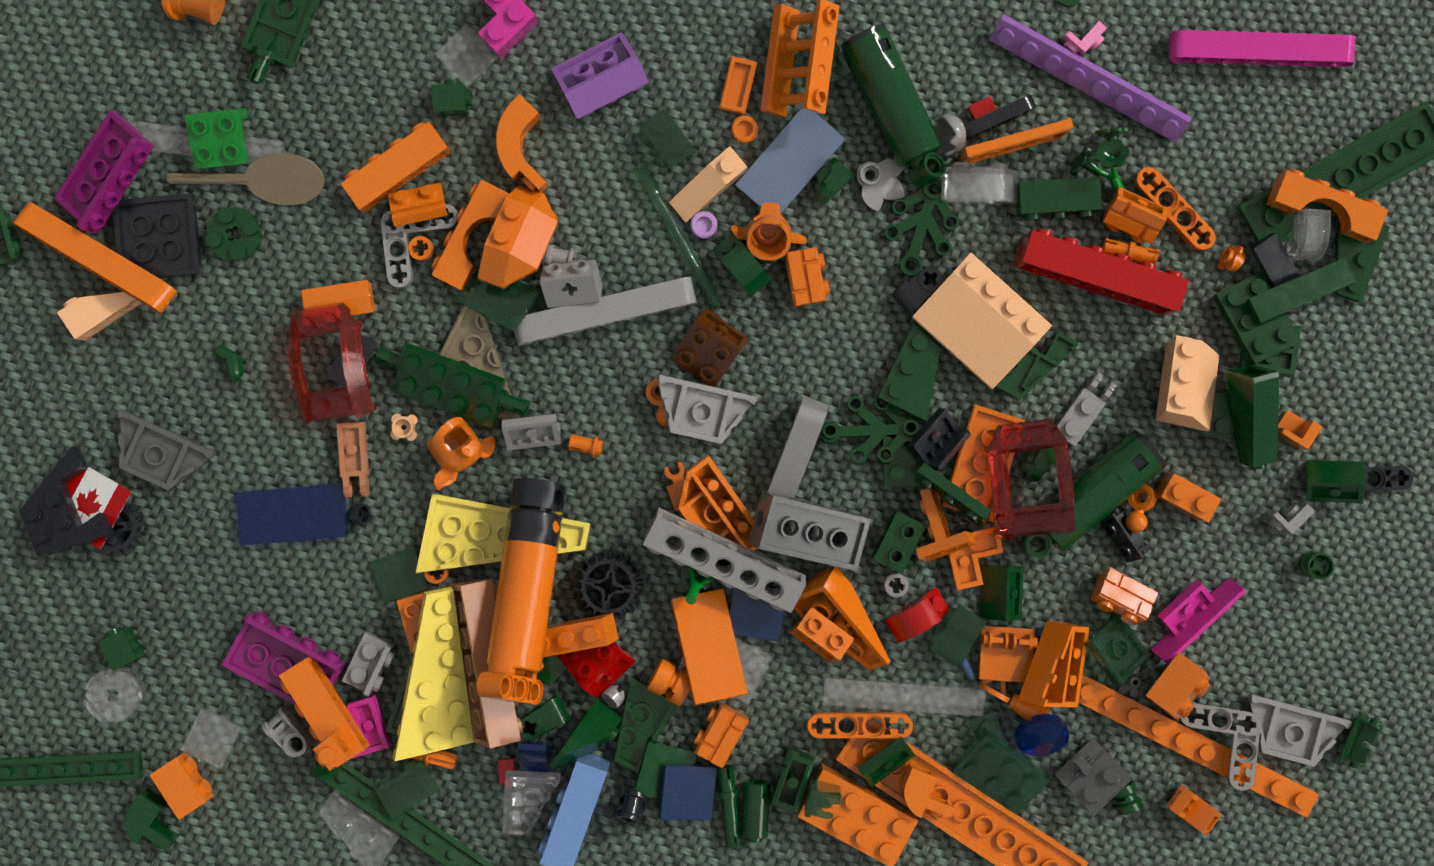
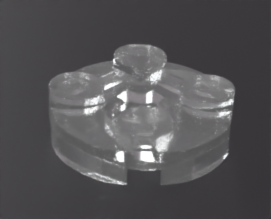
[85,668,143,722]

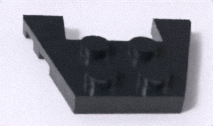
[19,447,115,557]

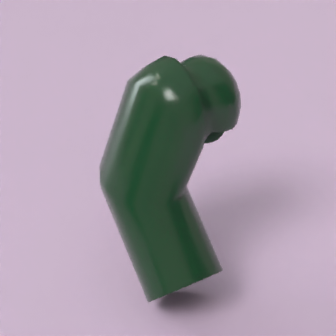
[214,344,244,383]

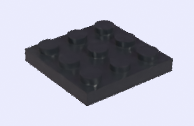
[112,193,203,278]

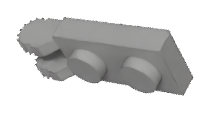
[1052,372,1117,447]

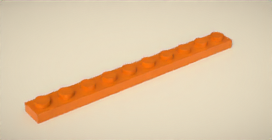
[1079,675,1319,818]

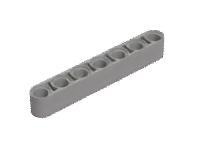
[511,277,697,346]

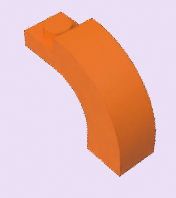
[496,94,549,192]

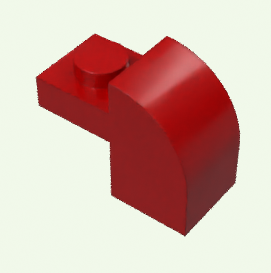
[885,587,950,643]

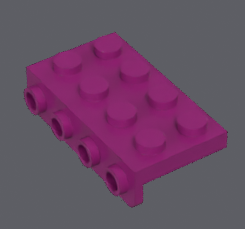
[54,110,154,234]
[222,611,346,704]

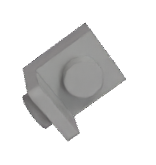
[1265,503,1315,534]

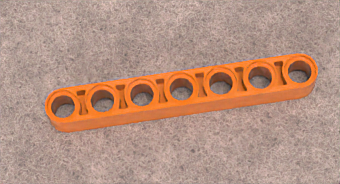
[12,201,177,314]

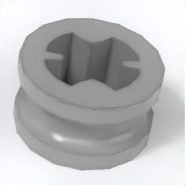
[884,573,909,597]

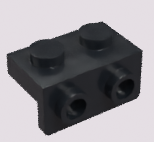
[907,408,971,471]

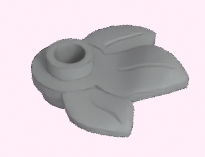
[856,159,904,211]

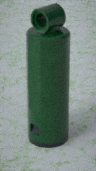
[841,24,946,187]
[1020,430,1167,558]

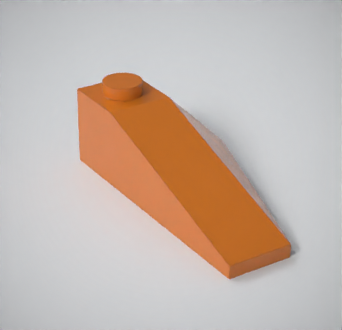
[794,566,890,670]

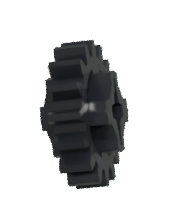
[94,501,147,557]

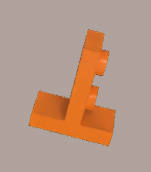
[916,489,976,562]

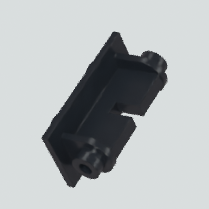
[1100,507,1148,563]

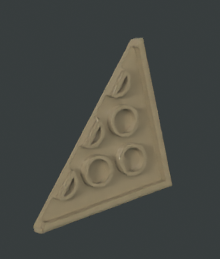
[439,289,519,420]

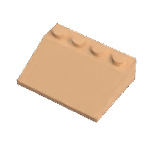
[912,253,1052,390]

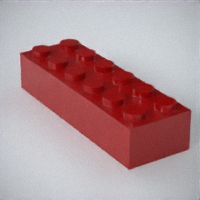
[1013,228,1190,315]

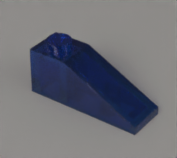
[518,741,554,781]

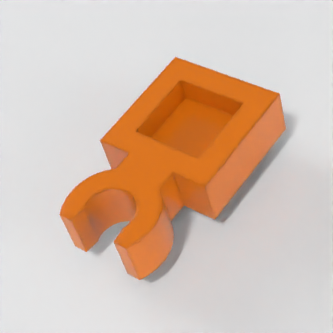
[664,461,685,512]

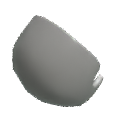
[934,113,966,157]

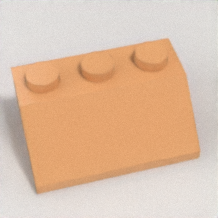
[1155,335,1220,432]

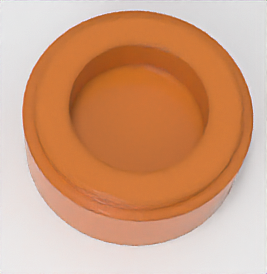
[731,115,758,144]

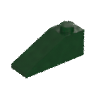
[549,699,622,768]

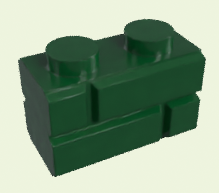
[770,747,814,812]

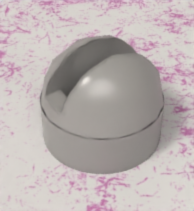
[601,685,625,709]

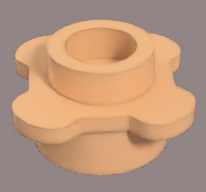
[390,414,418,441]

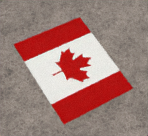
[66,466,132,550]

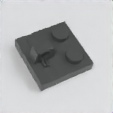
[1055,738,1133,816]

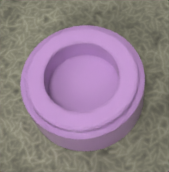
[691,211,717,239]

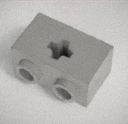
[540,260,603,308]

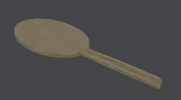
[166,153,325,205]

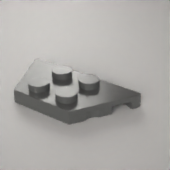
[117,409,216,491]

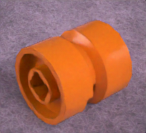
[646,658,690,707]

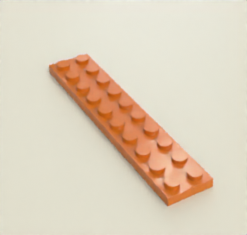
[835,718,1088,866]

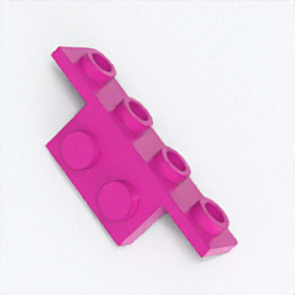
[1151,577,1246,664]

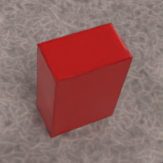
[967,96,997,120]
[498,757,517,784]

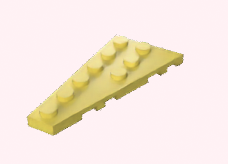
[416,494,591,573]
[392,587,474,761]

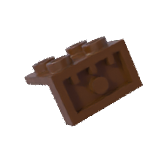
[671,308,749,387]

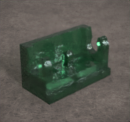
[804,779,841,819]

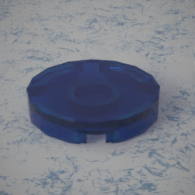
[1015,714,1070,756]

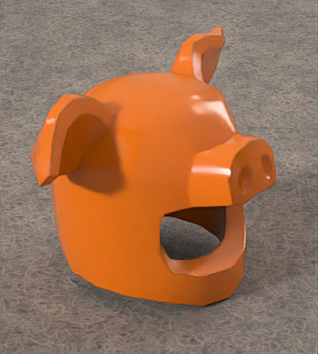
[731,202,807,260]
[426,417,495,490]

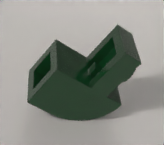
[712,233,772,297]
[125,788,180,851]

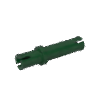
[717,764,742,848]

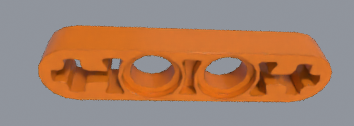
[1134,167,1216,251]
[807,712,913,738]

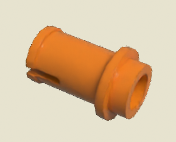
[568,434,604,458]

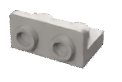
[502,414,561,451]
[342,632,396,697]

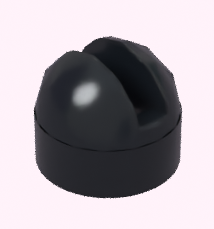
[347,504,371,525]

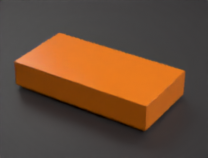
[719,56,757,115]

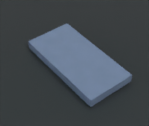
[735,107,845,214]

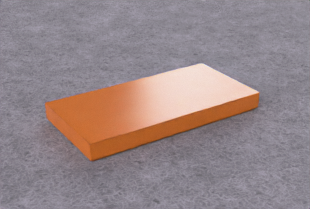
[957,118,1073,166]
[942,404,1025,522]
[670,589,748,706]

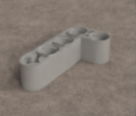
[767,396,828,498]

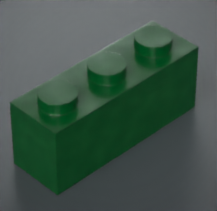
[1014,177,1102,221]

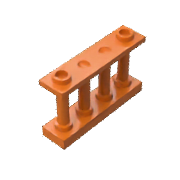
[760,0,840,117]

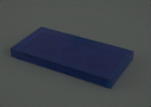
[236,483,349,546]

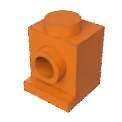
[313,730,354,771]

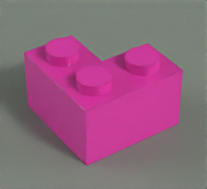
[478,0,539,59]

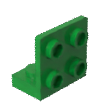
[185,108,249,169]

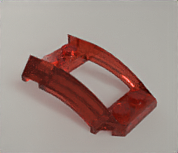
[287,302,377,425]
[985,419,1075,540]

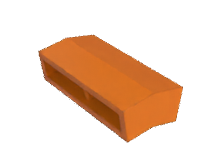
[301,280,376,323]

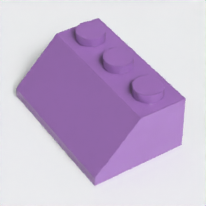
[551,32,649,119]

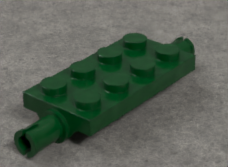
[241,0,321,84]
[375,343,530,428]

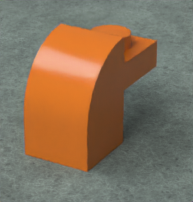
[901,762,955,819]
[1166,784,1223,836]

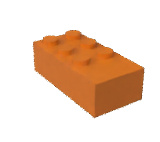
[797,763,918,866]

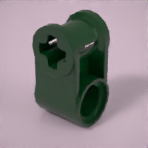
[520,695,571,740]

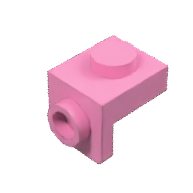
[1060,21,1107,56]

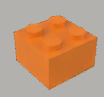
[1146,652,1211,721]

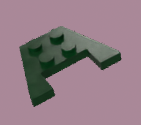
[971,332,1079,401]

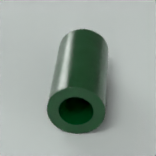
[741,779,770,843]

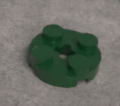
[206,207,263,262]

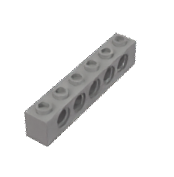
[643,508,806,613]

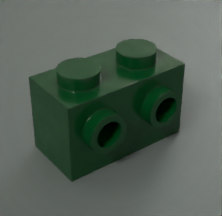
[871,510,927,574]

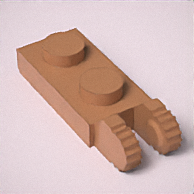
[336,422,369,498]

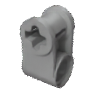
[262,706,314,757]

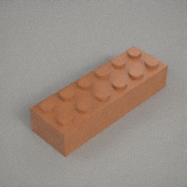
[446,579,522,749]

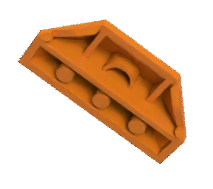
[478,185,558,289]
[677,455,758,551]

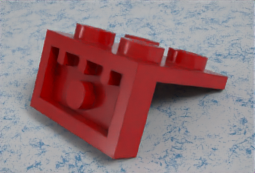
[557,642,636,698]

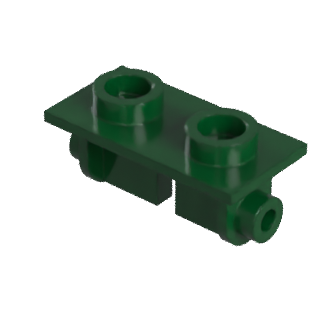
[1338,712,1382,771]

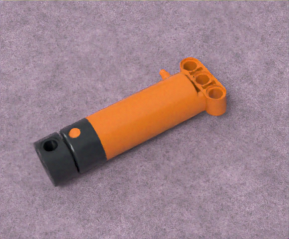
[476,478,567,705]

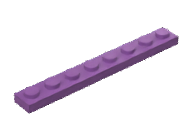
[989,14,1192,143]

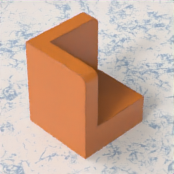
[1278,411,1322,450]

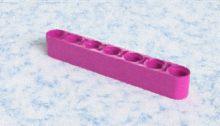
[1169,30,1355,67]

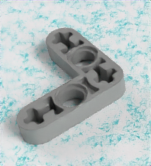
[381,204,459,289]
[1180,703,1261,791]

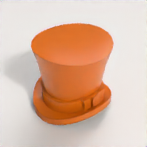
[161,0,225,25]

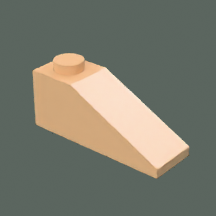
[669,146,747,223]
[57,292,141,341]

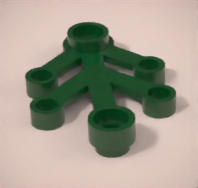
[883,177,959,277]
[819,396,923,466]

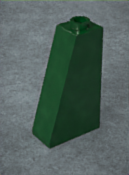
[1226,364,1279,470]

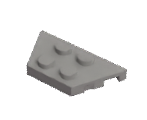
[657,374,758,444]
[1248,693,1352,767]

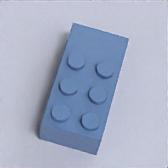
[538,753,611,866]

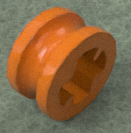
[408,236,434,261]
[424,569,450,584]

